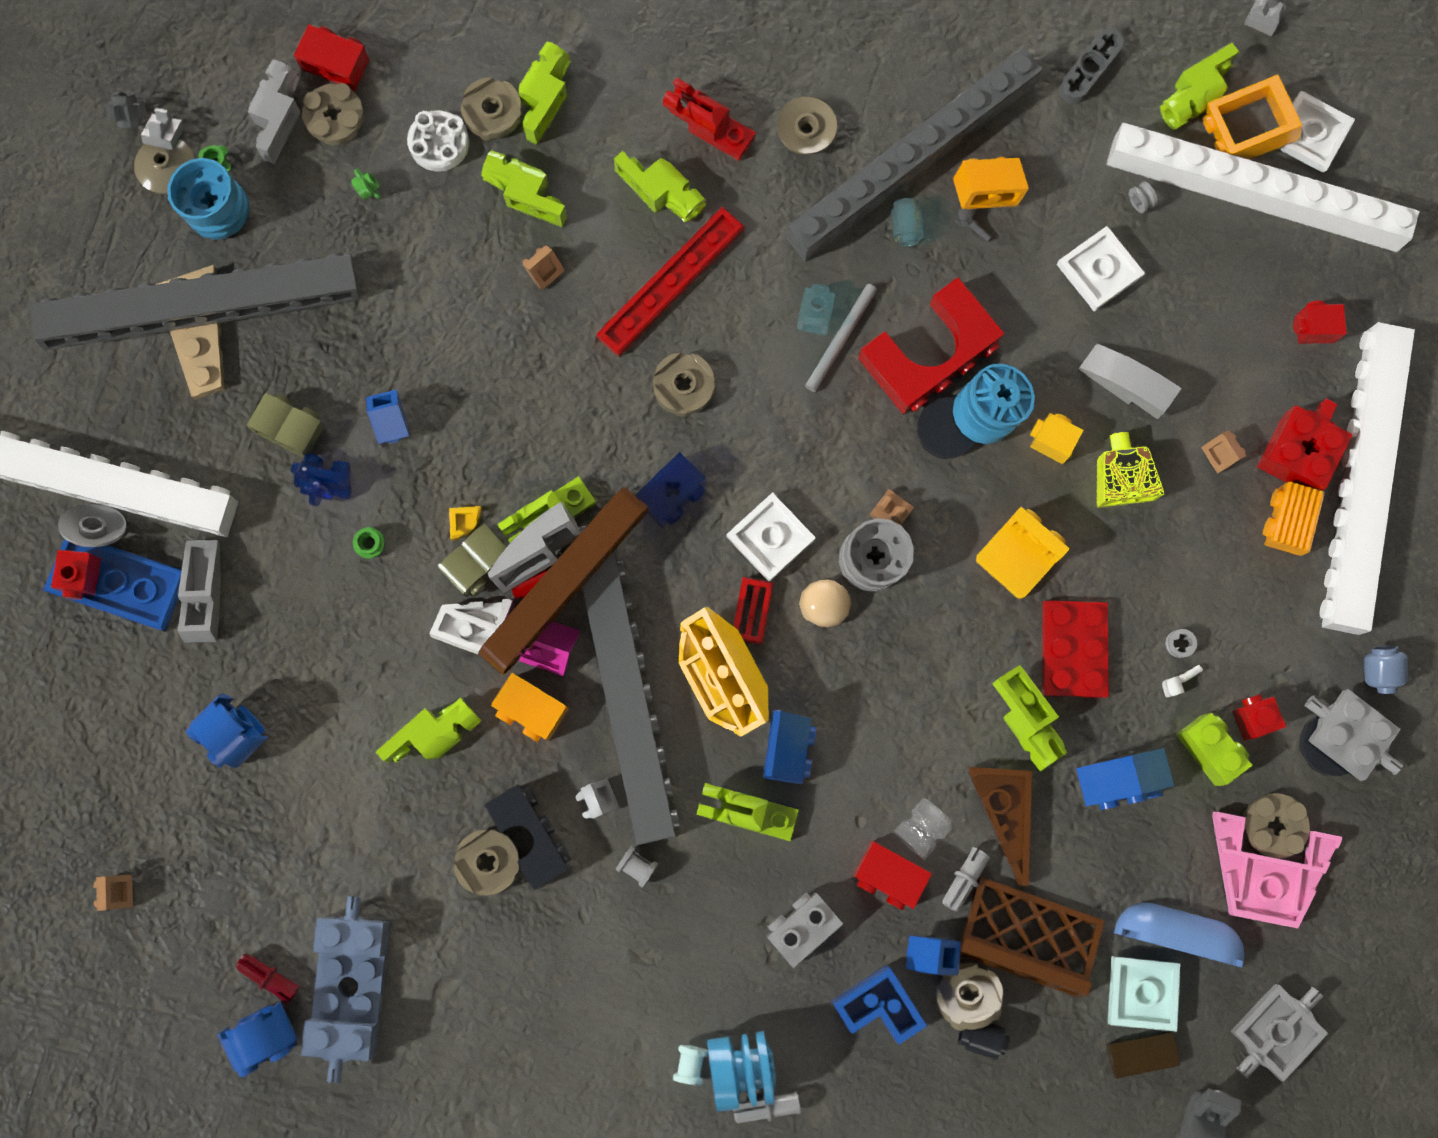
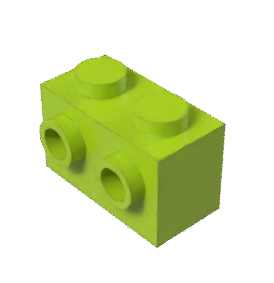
[1175,713,1252,786]

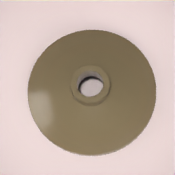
[777,96,837,155]
[134,139,195,194]

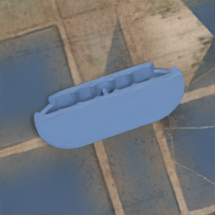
[1114,902,1245,968]

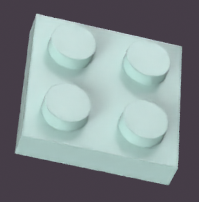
[1108,956,1180,1031]

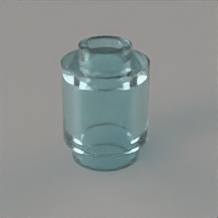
[891,198,924,247]

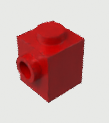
[1293,301,1347,344]
[51,550,101,600]
[1232,694,1286,740]

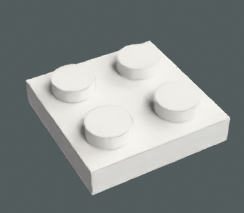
[1277,91,1355,173]
[1056,226,1145,311]
[726,492,815,582]

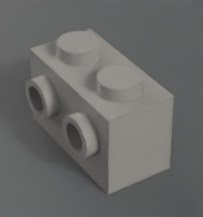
[766,892,843,968]

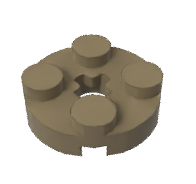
[461,78,522,141]
[302,83,365,146]
[653,353,715,417]
[1242,793,1310,859]
[454,830,520,895]
[936,963,1003,1031]

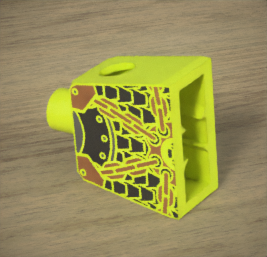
[1097,432,1164,508]

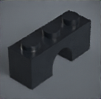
[484,784,572,890]

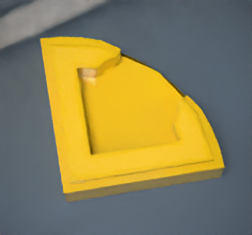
[449,506,482,541]

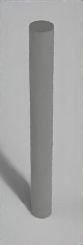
[805,284,877,392]

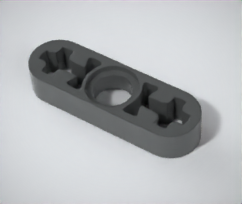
[1059,28,1124,104]

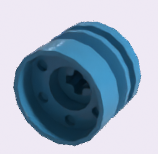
[167,158,250,240]
[953,363,1035,444]
[707,1031,776,1112]

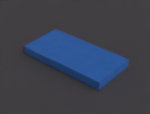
[43,538,182,632]

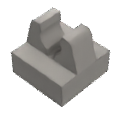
[1244,0,1286,36]
[141,108,184,150]
[576,778,619,819]

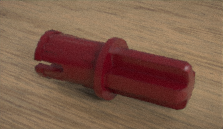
[236,953,300,1005]

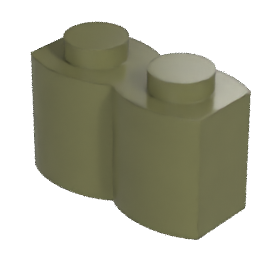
[246,393,325,459]
[438,524,507,597]

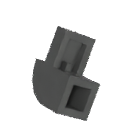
[1180,1089,1241,1138]

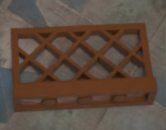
[959,877,1105,998]

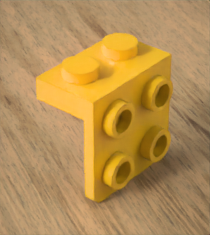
[976,507,1070,599]

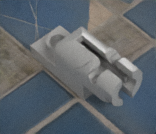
[248,60,301,164]

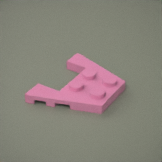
[1212,812,1342,928]

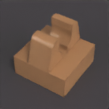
[523,245,565,290]
[1201,430,1246,474]
[869,489,914,525]
[94,874,133,911]

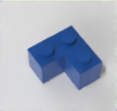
[1076,748,1174,810]
[831,965,927,1044]

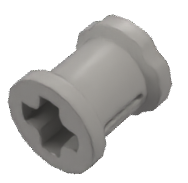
[615,845,658,888]

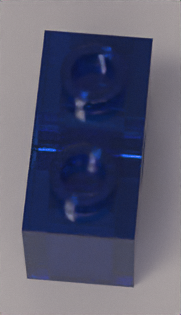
[635,452,706,528]

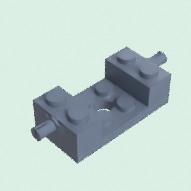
[301,896,391,1083]

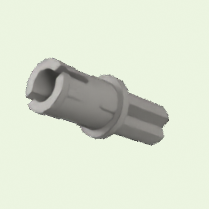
[943,847,991,912]
[733,1091,801,1123]

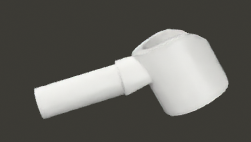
[1162,665,1203,698]

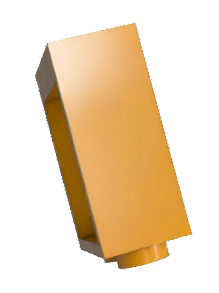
[1203,75,1302,160]

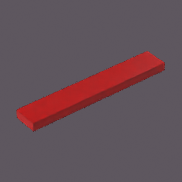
[596,207,744,357]

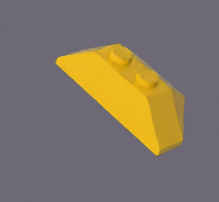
[679,607,769,736]

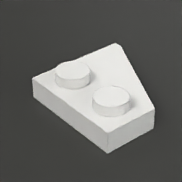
[429,599,513,654]

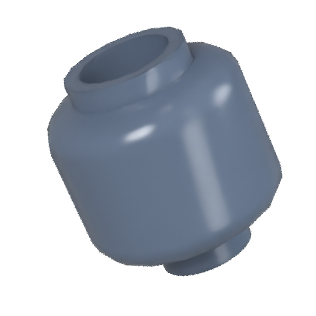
[1364,646,1409,694]

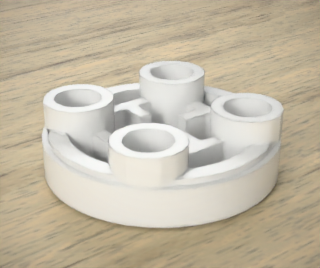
[407,111,469,171]

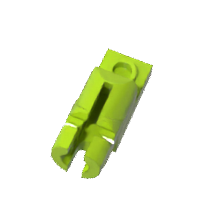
[518,42,571,145]
[1160,42,1239,130]
[481,150,567,228]
[614,151,706,223]
[497,476,597,543]
[992,665,1068,772]
[376,698,481,763]
[696,783,799,841]

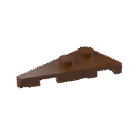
[968,767,1032,886]

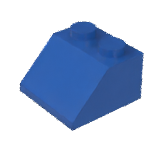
[763,710,816,784]

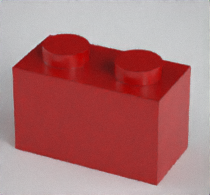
[293,24,370,91]
[853,842,932,911]

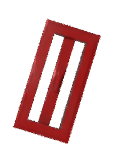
[733,577,774,646]

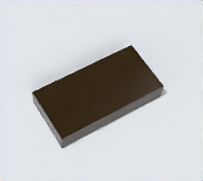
[1106,1031,1181,1079]

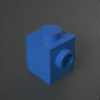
[366,389,409,444]
[906,935,961,976]

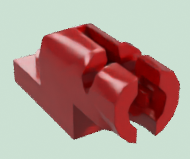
[662,78,756,161]

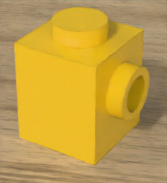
[1030,413,1083,464]

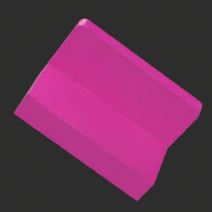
[519,621,580,677]

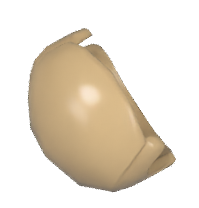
[799,580,851,628]

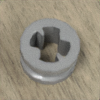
[1129,181,1158,213]
[1165,629,1197,658]

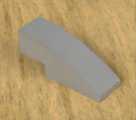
[1079,344,1182,419]
[488,502,581,593]
[178,540,221,643]

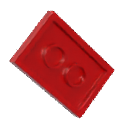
[1042,601,1109,698]

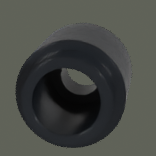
[958,1023,1010,1060]

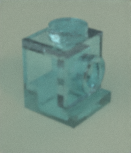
[796,284,835,336]

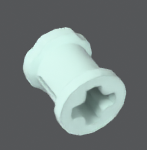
[673,1045,708,1085]

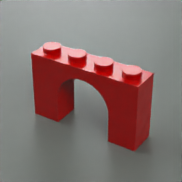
[858,277,1004,415]

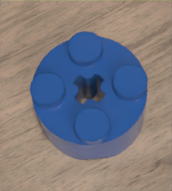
[186,694,267,768]
[217,1002,298,1077]

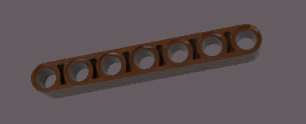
[478,487,649,675]

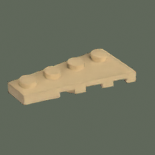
[159,265,225,400]

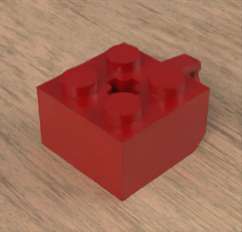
[1257,399,1353,491]

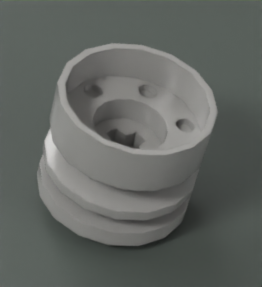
[838,518,914,592]

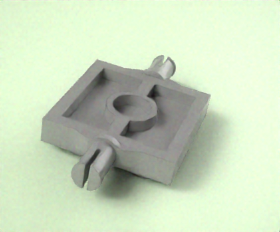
[1304,689,1403,781]
[1231,984,1328,1082]

